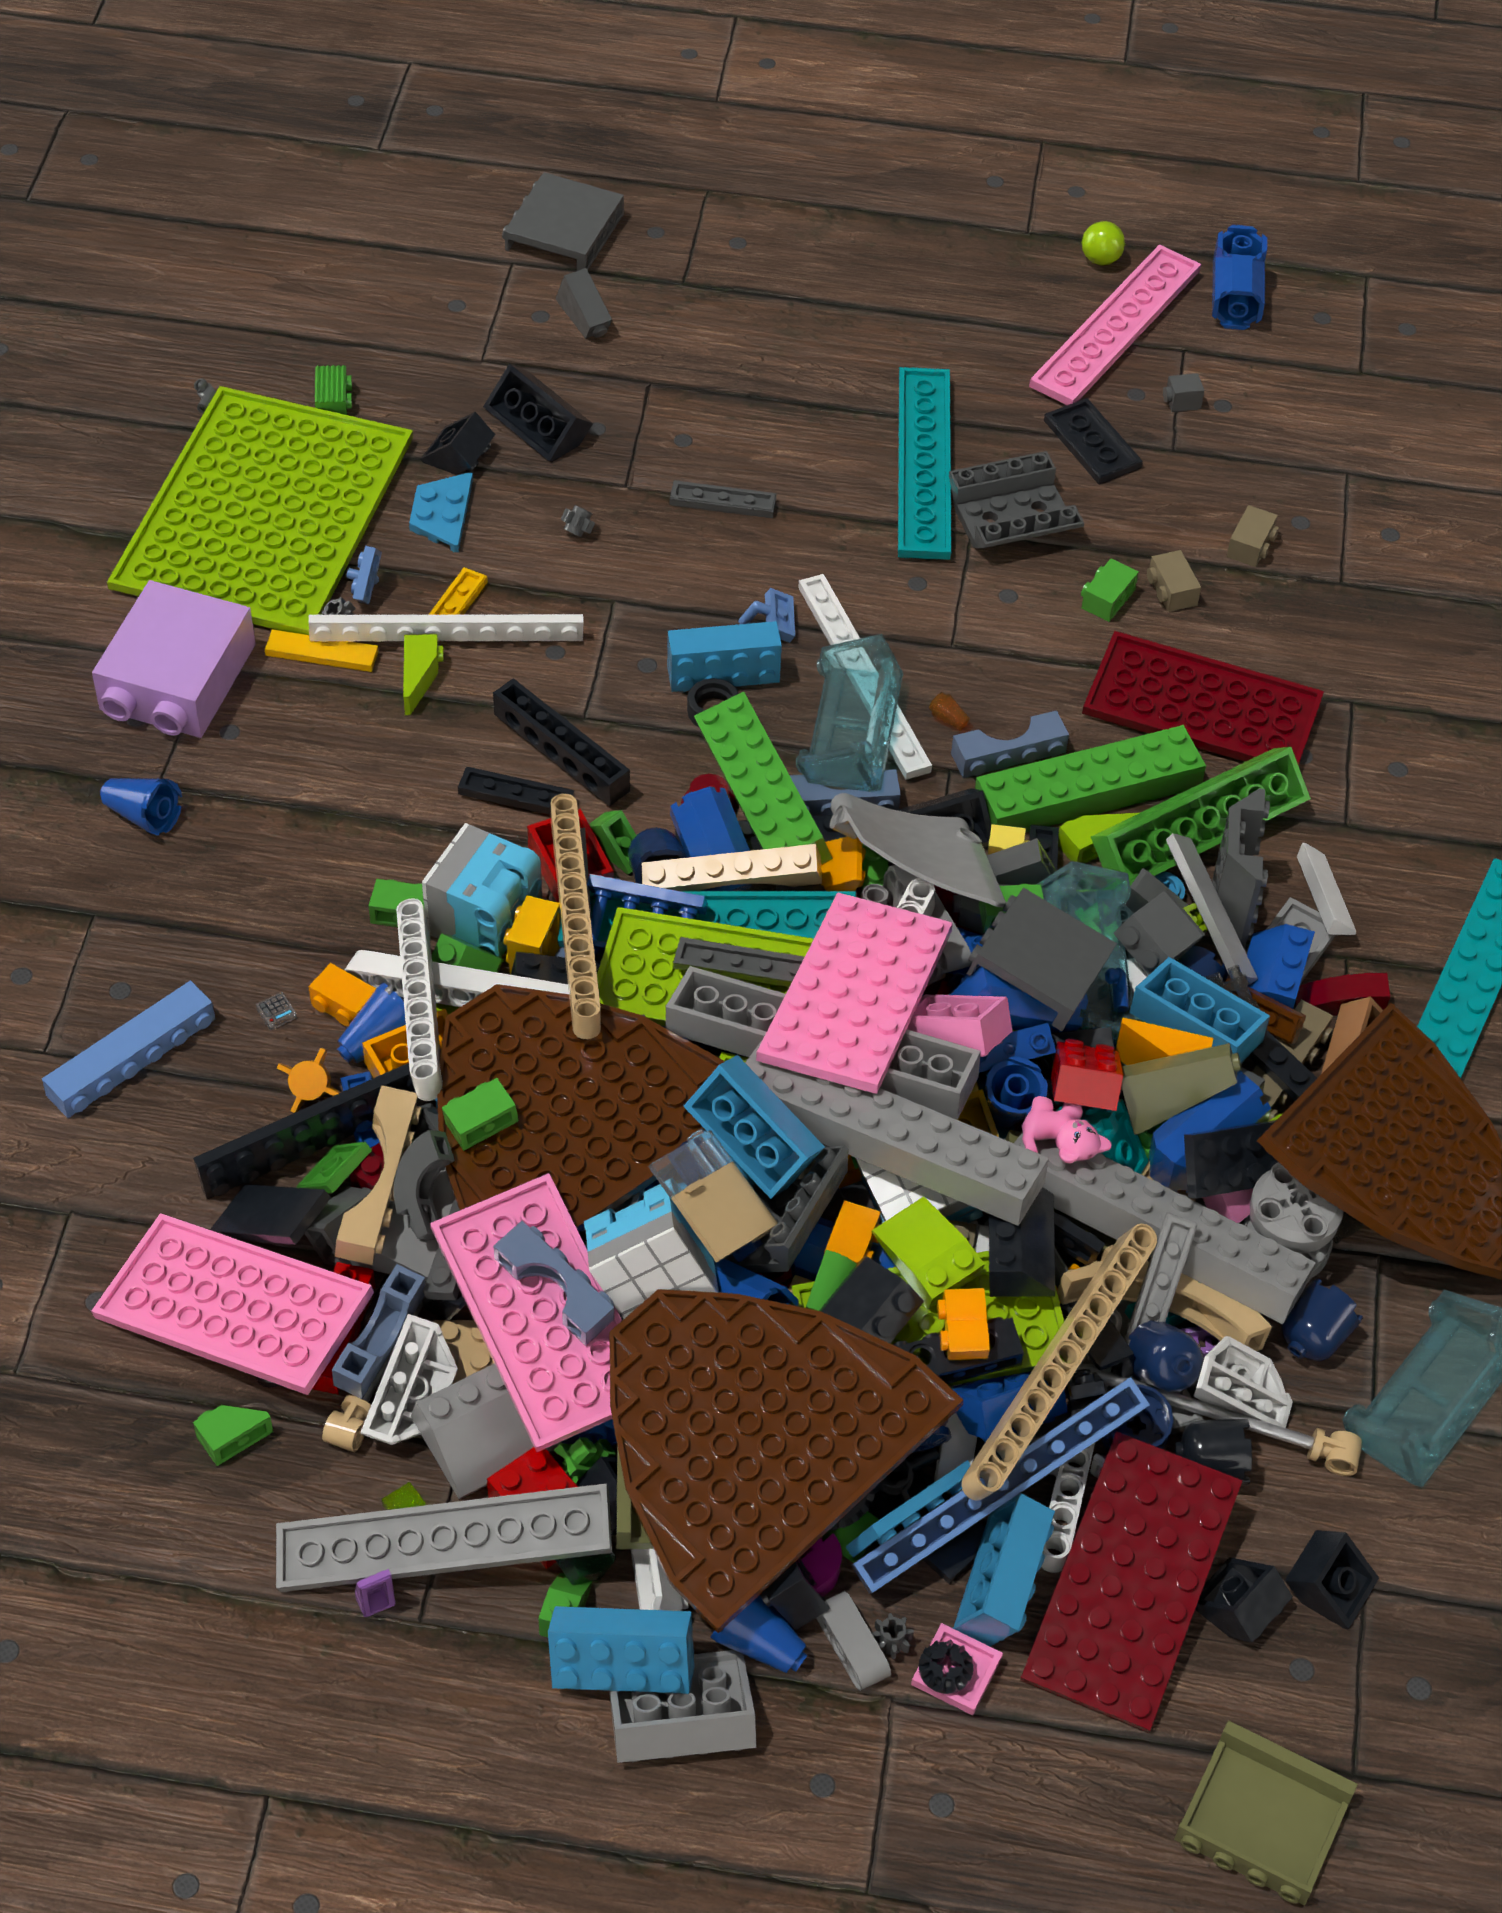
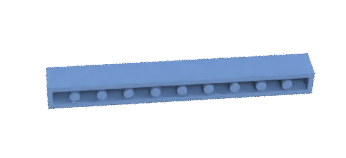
[851,1377,1150,1594]

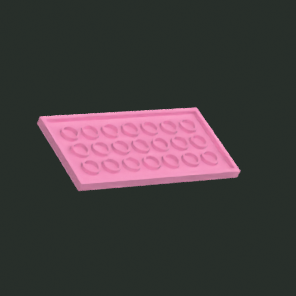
[756,892,953,1094]
[430,1173,622,1452]
[91,1213,374,1395]

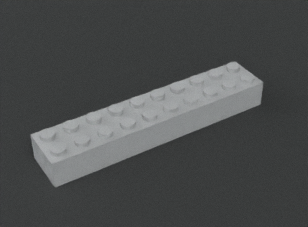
[666,966,981,1120]
[745,1040,1049,1226]
[1014,1133,1316,1324]

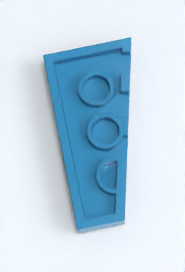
[845,1460,971,1557]

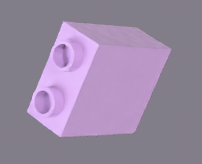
[92,580,256,738]

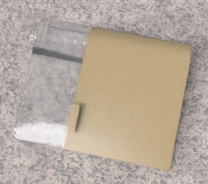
[648,1129,778,1263]

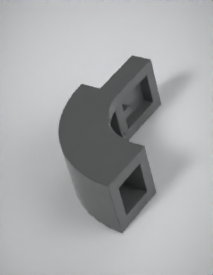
[393,1130,455,1240]

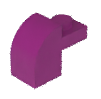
[801,1534,842,1597]

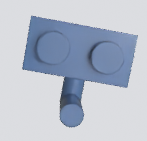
[346,546,382,604]
[738,588,795,643]

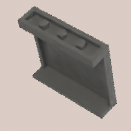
[502,172,624,271]
[967,887,1117,1031]

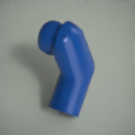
[1105,967,1129,1012]

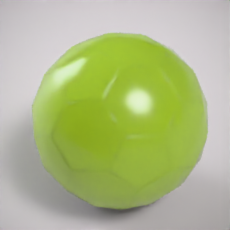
[1081,221,1125,266]

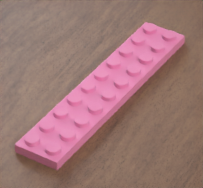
[1029,245,1201,405]

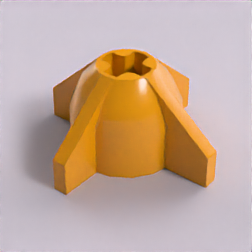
[277,1048,341,1113]

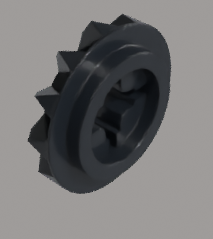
[918,1639,974,1694]

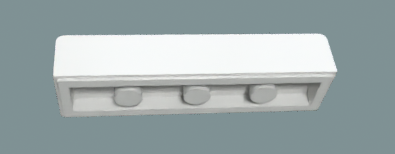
[1297,843,1357,935]

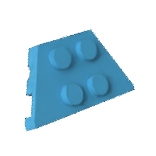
[409,473,473,552]

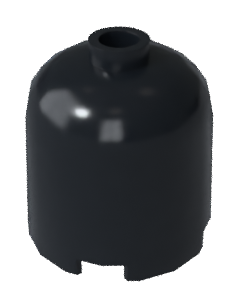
[1174,1419,1252,1485]

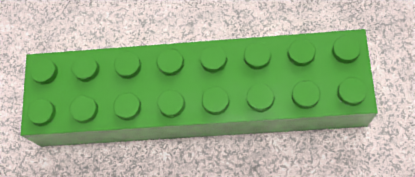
[694,691,832,864]
[975,725,1206,832]
[1091,747,1311,889]

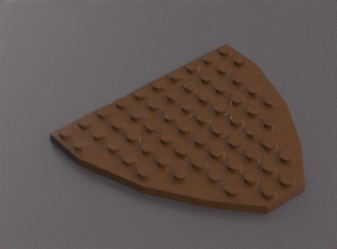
[437,984,725,1232]
[1257,1003,1502,1280]
[609,1289,963,1633]

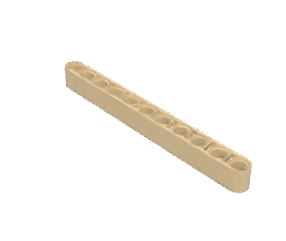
[551,794,601,1039]
[962,1223,1157,1501]

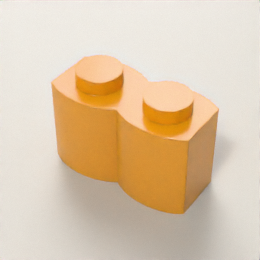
[937,1288,990,1360]

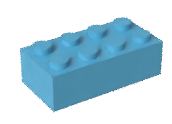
[667,621,782,692]
[1130,957,1270,1062]
[684,1055,825,1199]
[953,1493,1055,1646]
[548,1606,695,1694]

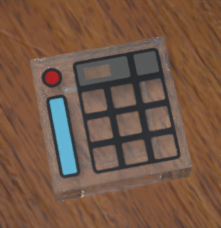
[256,992,297,1031]

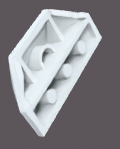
[360,1314,458,1445]
[1194,1336,1293,1428]
[631,1549,688,1611]

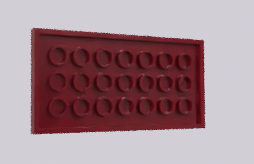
[1082,631,1324,766]
[1020,1431,1243,1733]

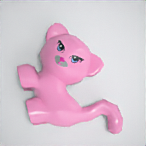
[1022,1096,1112,1164]

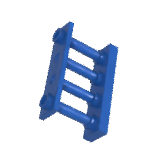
[587,874,708,956]
[979,1023,1056,1072]

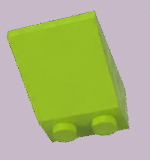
[871,1196,985,1310]

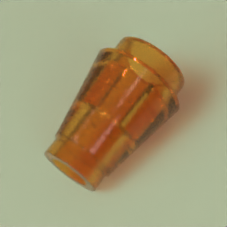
[929,692,970,731]

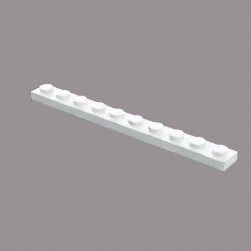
[798,574,932,780]
[309,614,584,642]

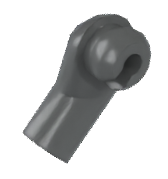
[194,378,216,414]

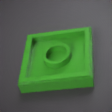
[296,1142,372,1194]

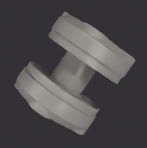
[1243,1162,1344,1283]

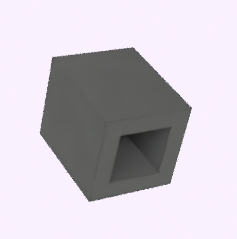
[1163,373,1204,412]

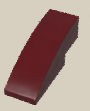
[1295,973,1390,1016]

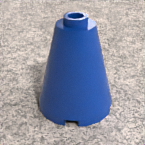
[100,778,182,836]
[337,983,406,1063]
[985,1056,1048,1128]
[710,1595,808,1673]

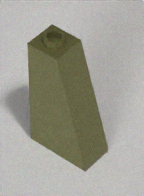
[1121,1043,1242,1134]

